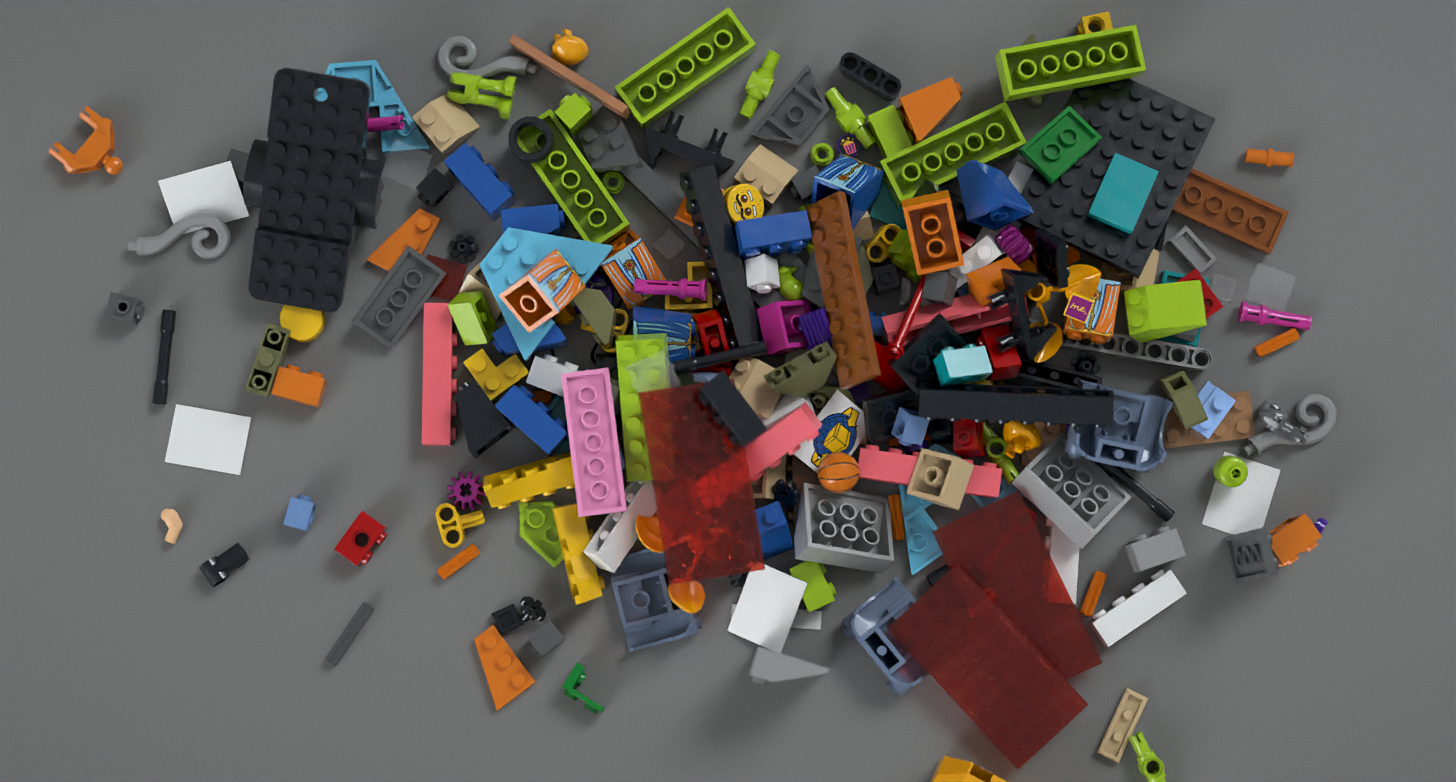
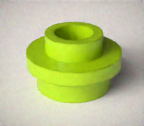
[810,143,834,166]
[601,170,625,194]

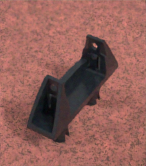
[646,111,735,177]
[986,268,1057,361]

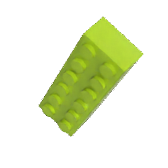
[614,7,756,130]
[995,25,1146,102]
[877,101,1027,208]
[517,109,631,245]
[616,333,678,482]

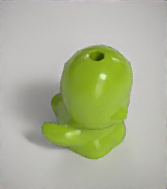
[774,265,804,301]

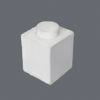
[745,254,780,294]

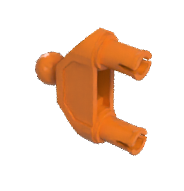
[49,106,123,175]

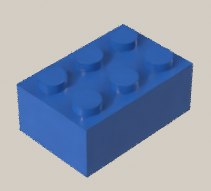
[444,143,515,222]
[733,210,812,263]
[495,385,569,455]

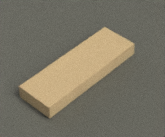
[1096,688,1149,763]

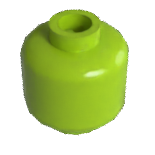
[1213,455,1248,488]

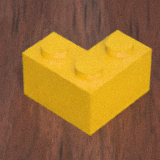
[665,261,713,312]
[463,349,529,403]

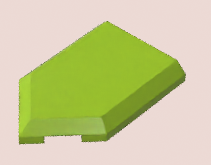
[519,501,563,568]

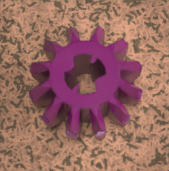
[995,224,1034,265]
[447,471,486,511]

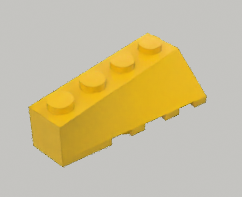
[483,451,575,509]
[552,502,605,605]

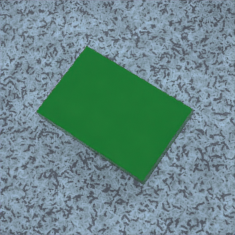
[1018,106,1102,185]

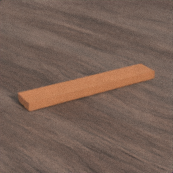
[509,35,631,120]

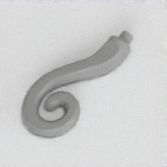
[437,36,538,79]
[128,214,231,259]
[1243,394,1337,456]

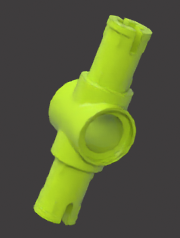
[739,50,781,119]
[825,87,877,150]
[983,421,1019,485]
[1128,731,1166,782]

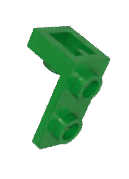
[562,663,605,714]

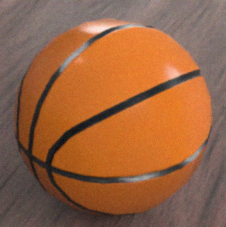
[817,452,860,494]

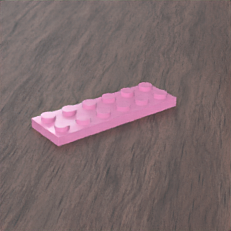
[561,368,627,517]

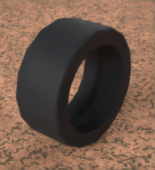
[508,116,554,163]

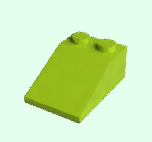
[1124,280,1207,343]

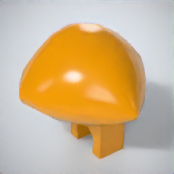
[551,29,590,66]
[1003,421,1042,459]

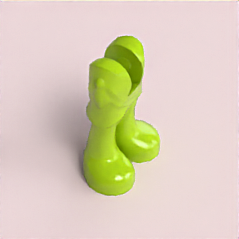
[447,73,517,120]

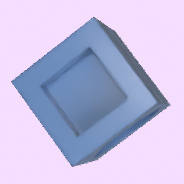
[891,407,930,446]
[283,494,317,532]

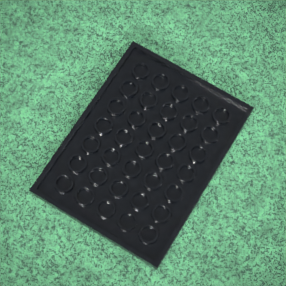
[1017,78,1216,279]

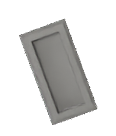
[1168,225,1218,274]

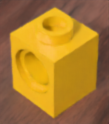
[1076,11,1113,35]

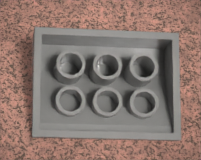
[1012,432,1131,549]
[794,483,894,573]
[748,647,829,685]

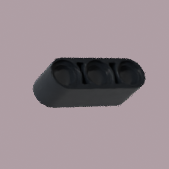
[839,52,901,101]

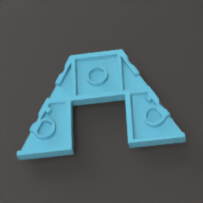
[316,60,430,153]
[479,227,613,361]
[898,443,1025,575]

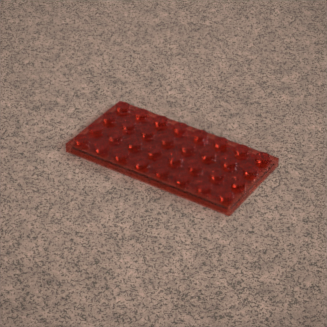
[638,378,765,585]
[932,490,1102,703]
[887,563,1089,769]

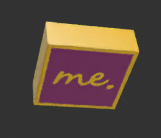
[1063,291,1095,324]

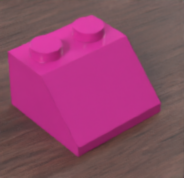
[756,300,811,355]

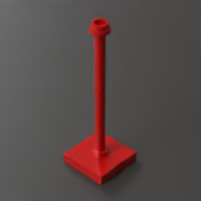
[886,230,975,359]

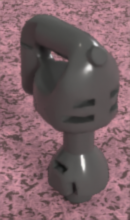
[1259,400,1309,445]

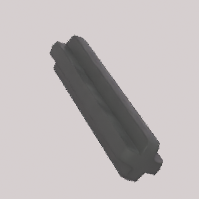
[325,602,374,666]

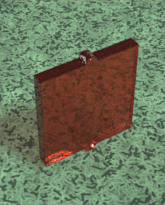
[427,254,467,301]

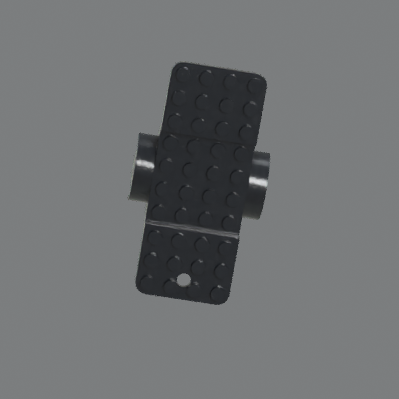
[243,67,386,312]

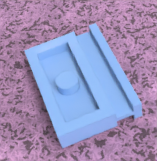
[1191,381,1236,439]

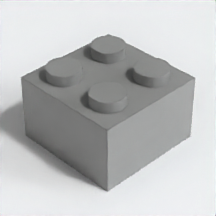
[1124,526,1186,573]

